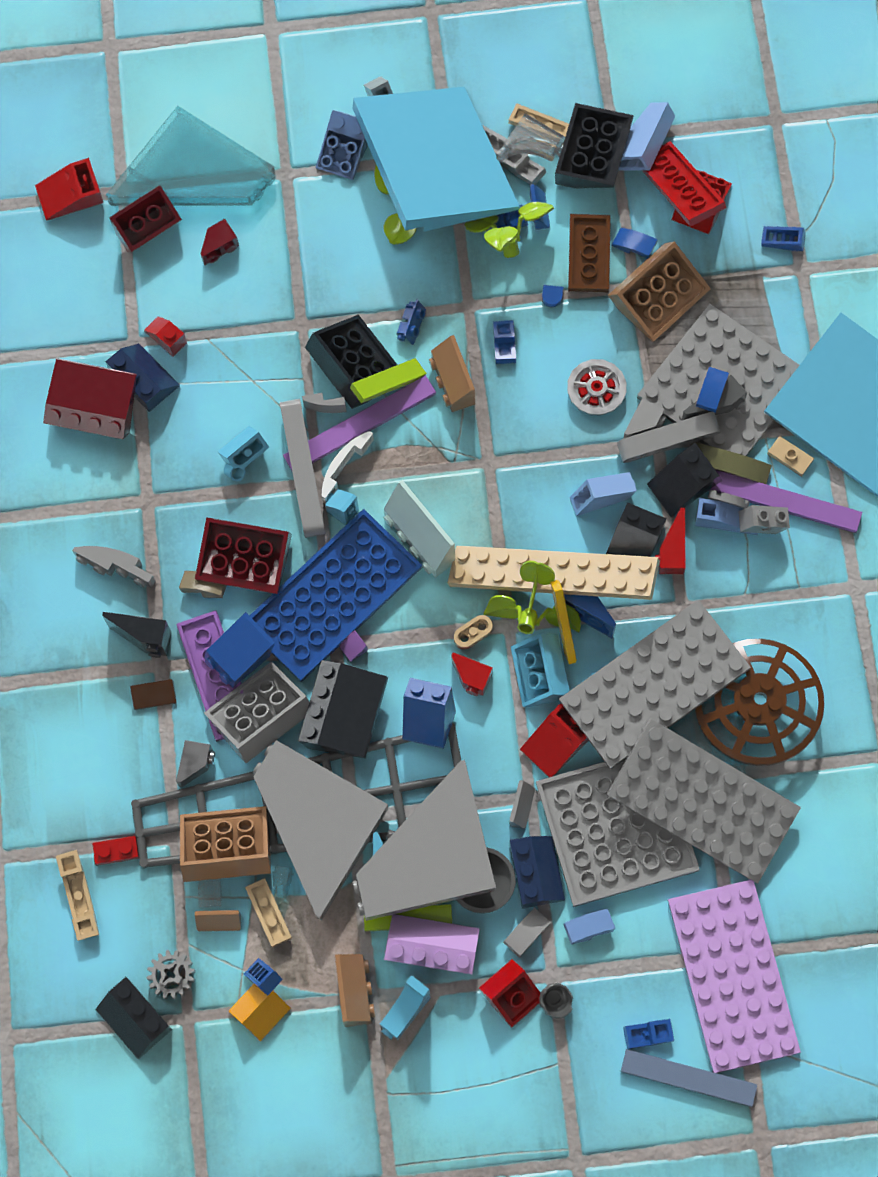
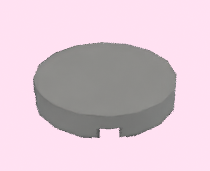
[708,490,750,509]

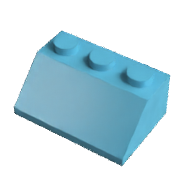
[511,633,570,708]

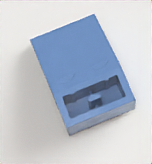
[316,110,368,180]

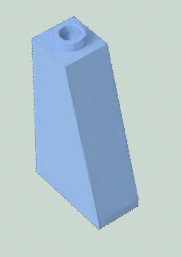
[619,102,675,171]

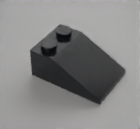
[647,443,722,517]
[606,502,666,557]
[102,612,171,658]

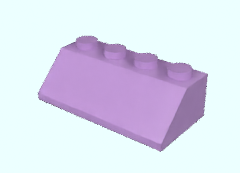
[384,914,480,974]

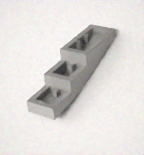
[482,125,546,185]

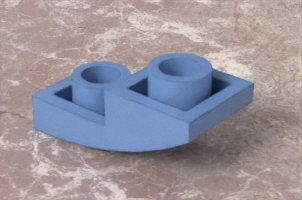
[563,909,616,944]

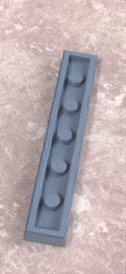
[620,1049,757,1107]

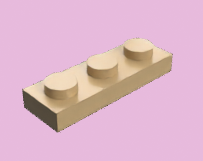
[508,103,569,145]
[245,878,292,948]

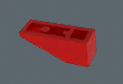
[655,508,686,575]

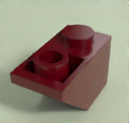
[200,219,239,265]

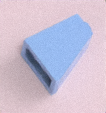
[570,472,637,516]

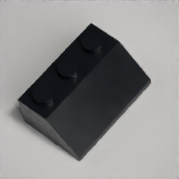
[96,977,172,1059]

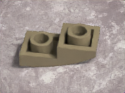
[179,571,227,598]

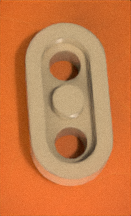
[454,615,493,649]

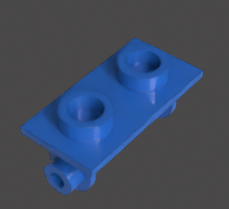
[396,299,426,345]

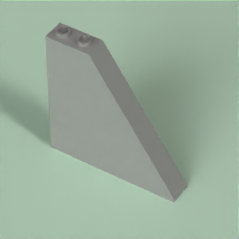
[253,740,389,921]
[353,760,496,921]

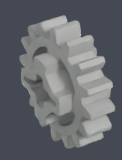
[147,950,196,999]

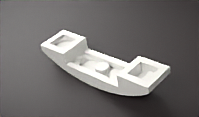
[322,431,374,505]

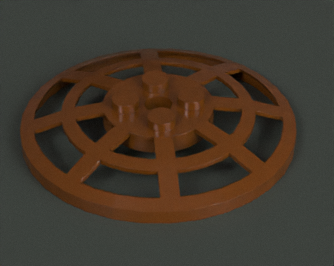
[694,639,825,766]

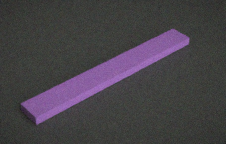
[283,375,436,471]
[709,470,862,533]

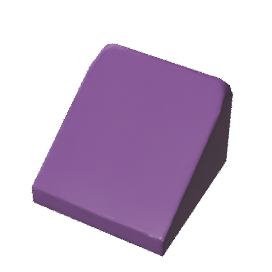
[339,631,368,662]

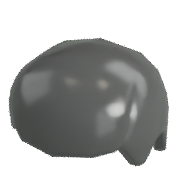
[539,983,573,1019]

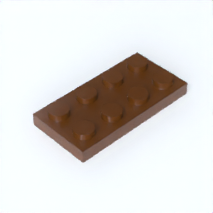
[568,214,610,293]

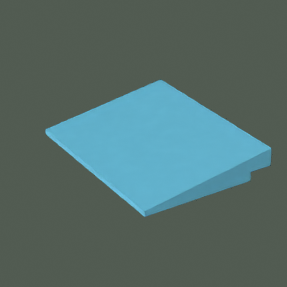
[352,87,520,231]
[764,312,878,497]

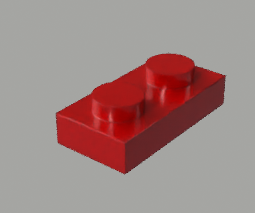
[92,836,139,866]

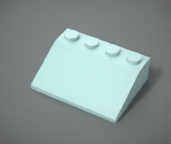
[383,480,455,578]

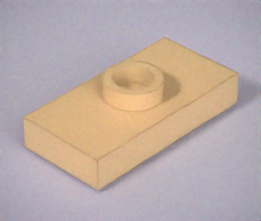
[767,436,814,477]

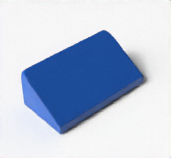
[530,184,550,230]

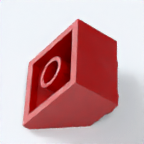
[479,959,541,1028]

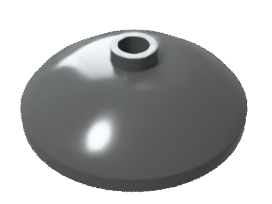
[456,847,516,913]

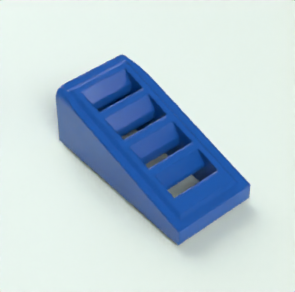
[761,226,806,251]
[244,958,283,996]

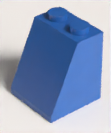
[204,612,275,688]
[402,678,456,749]

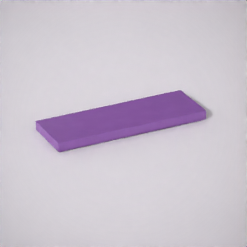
[176,610,244,742]

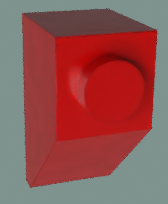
[144,316,187,357]
[451,652,493,696]

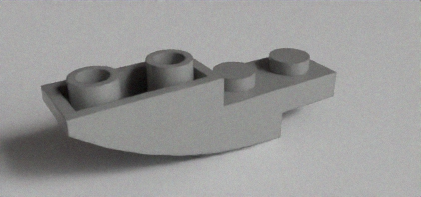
[72,546,156,588]

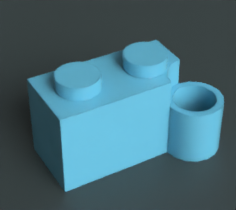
[218,426,269,481]

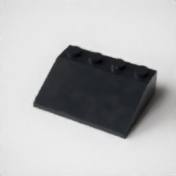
[555,103,634,188]
[305,314,397,409]
[298,660,388,759]

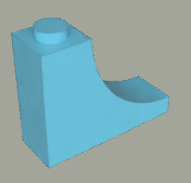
[380,975,431,1040]

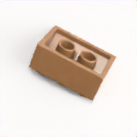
[429,335,475,412]
[335,954,375,1027]

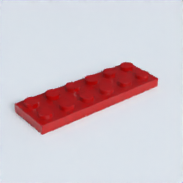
[642,141,726,226]

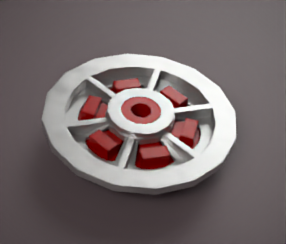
[567,359,626,415]

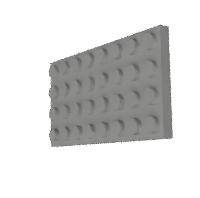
[559,600,751,770]
[606,719,801,883]

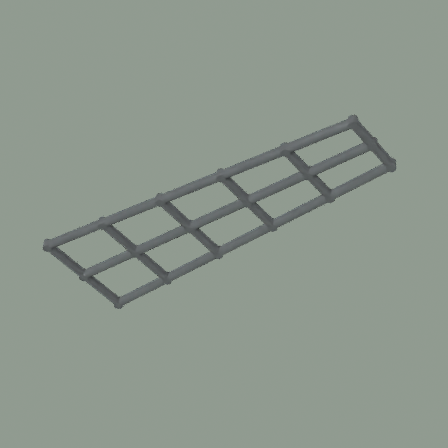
[131,723,462,868]

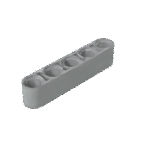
[617,412,721,463]

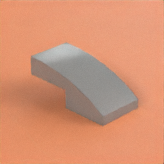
[302,393,347,413]
[503,908,551,957]

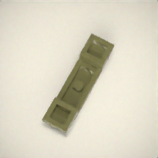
[690,442,772,484]

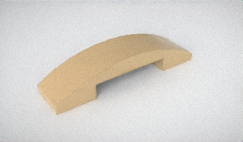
[56,850,99,941]

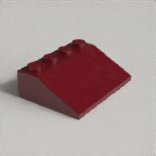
[43,358,137,439]
[195,517,292,594]

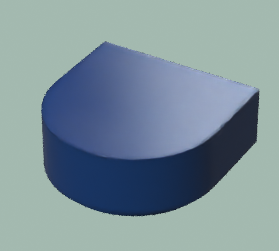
[542,285,563,307]

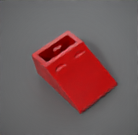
[35,158,104,221]
[672,170,732,234]
[520,703,589,777]

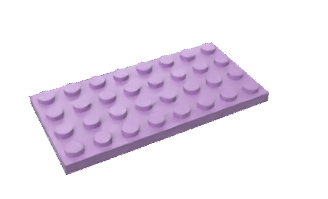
[668,880,801,1073]

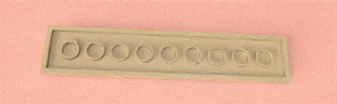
[447,546,660,600]

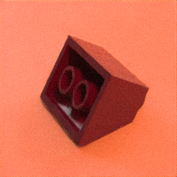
[109,185,182,252]

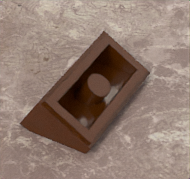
[130,679,177,710]

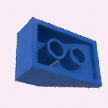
[564,594,616,639]

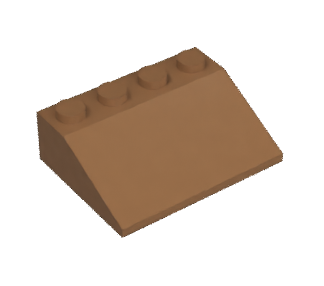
[608,241,711,342]
[180,806,271,882]

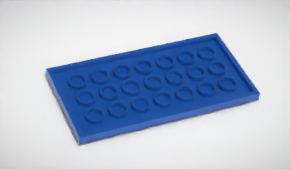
[249,509,423,682]

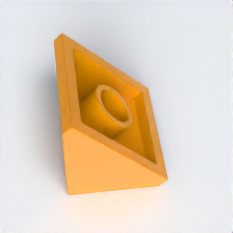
[229,984,291,1041]

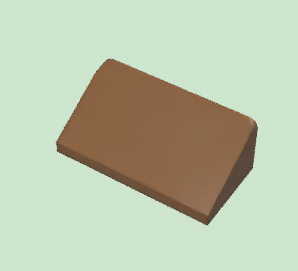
[195,910,241,931]

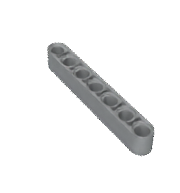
[280,399,325,538]

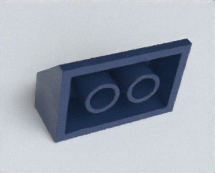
[105,343,180,412]
[509,836,565,909]

